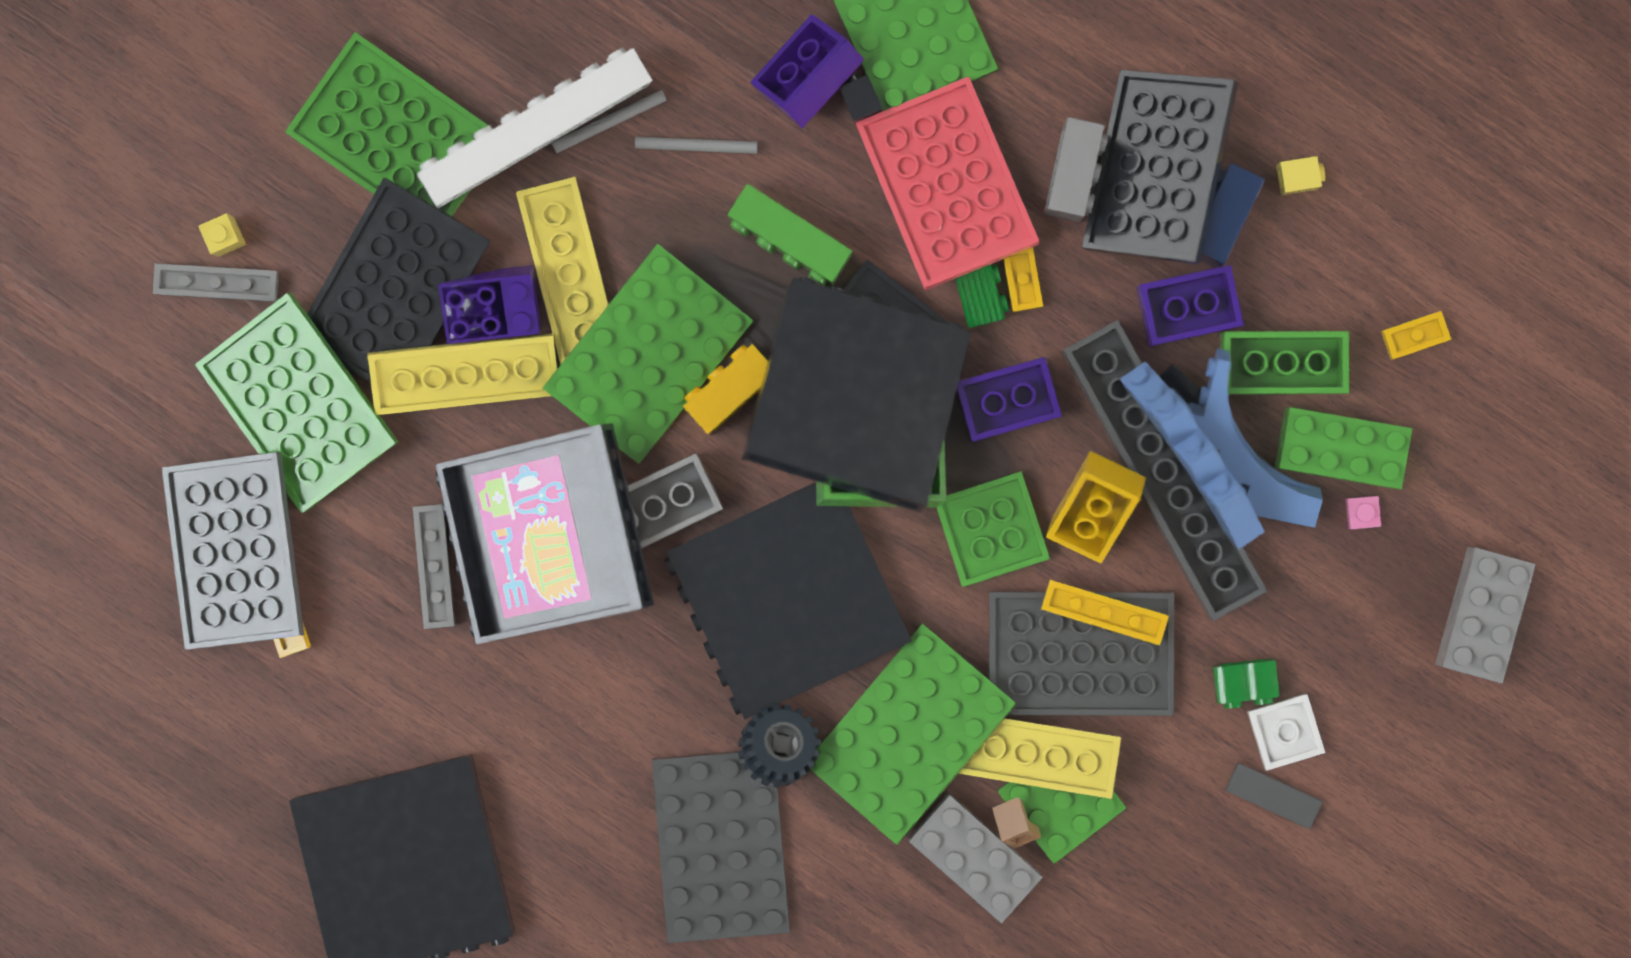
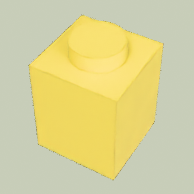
[1276,156,1325,195]
[198,214,246,257]

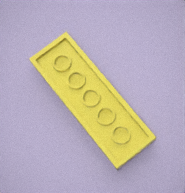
[516,177,609,364]
[368,333,557,415]
[958,719,1121,799]

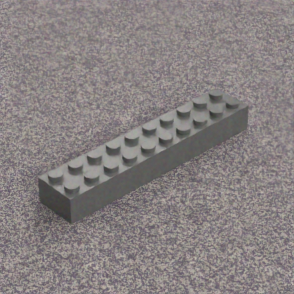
[1061,320,1268,621]

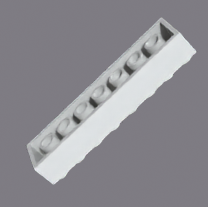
[417,47,652,209]

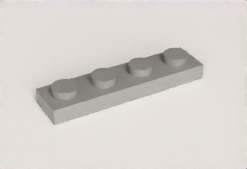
[153,263,279,302]
[413,504,456,629]

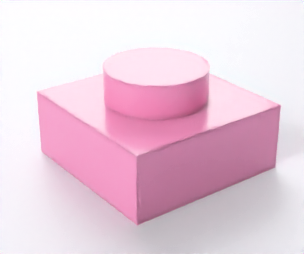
[1346,496,1381,529]

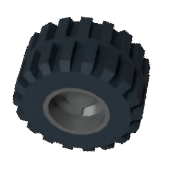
[738,704,821,787]

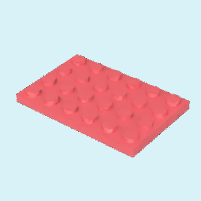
[855,76,1039,291]

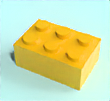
[683,344,768,435]
[1046,451,1146,564]

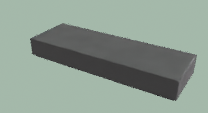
[1225,762,1323,829]

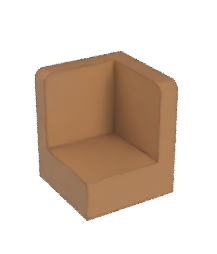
[992,797,1041,848]

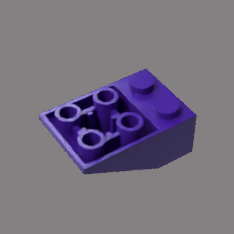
[438,265,542,344]

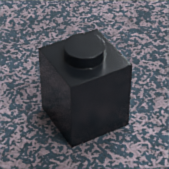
[839,74,883,125]

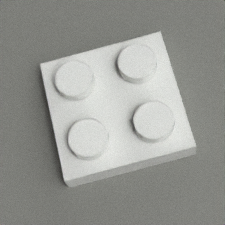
[1247,693,1325,771]

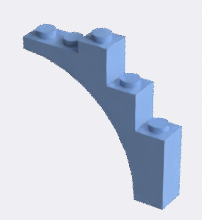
[1189,348,1323,528]
[1120,361,1265,549]

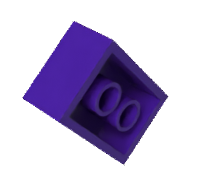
[750,14,864,128]
[1136,265,1244,347]
[956,357,1062,442]

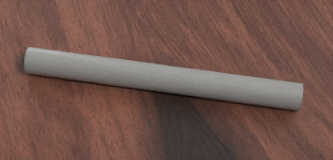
[552,90,667,153]
[635,137,758,154]

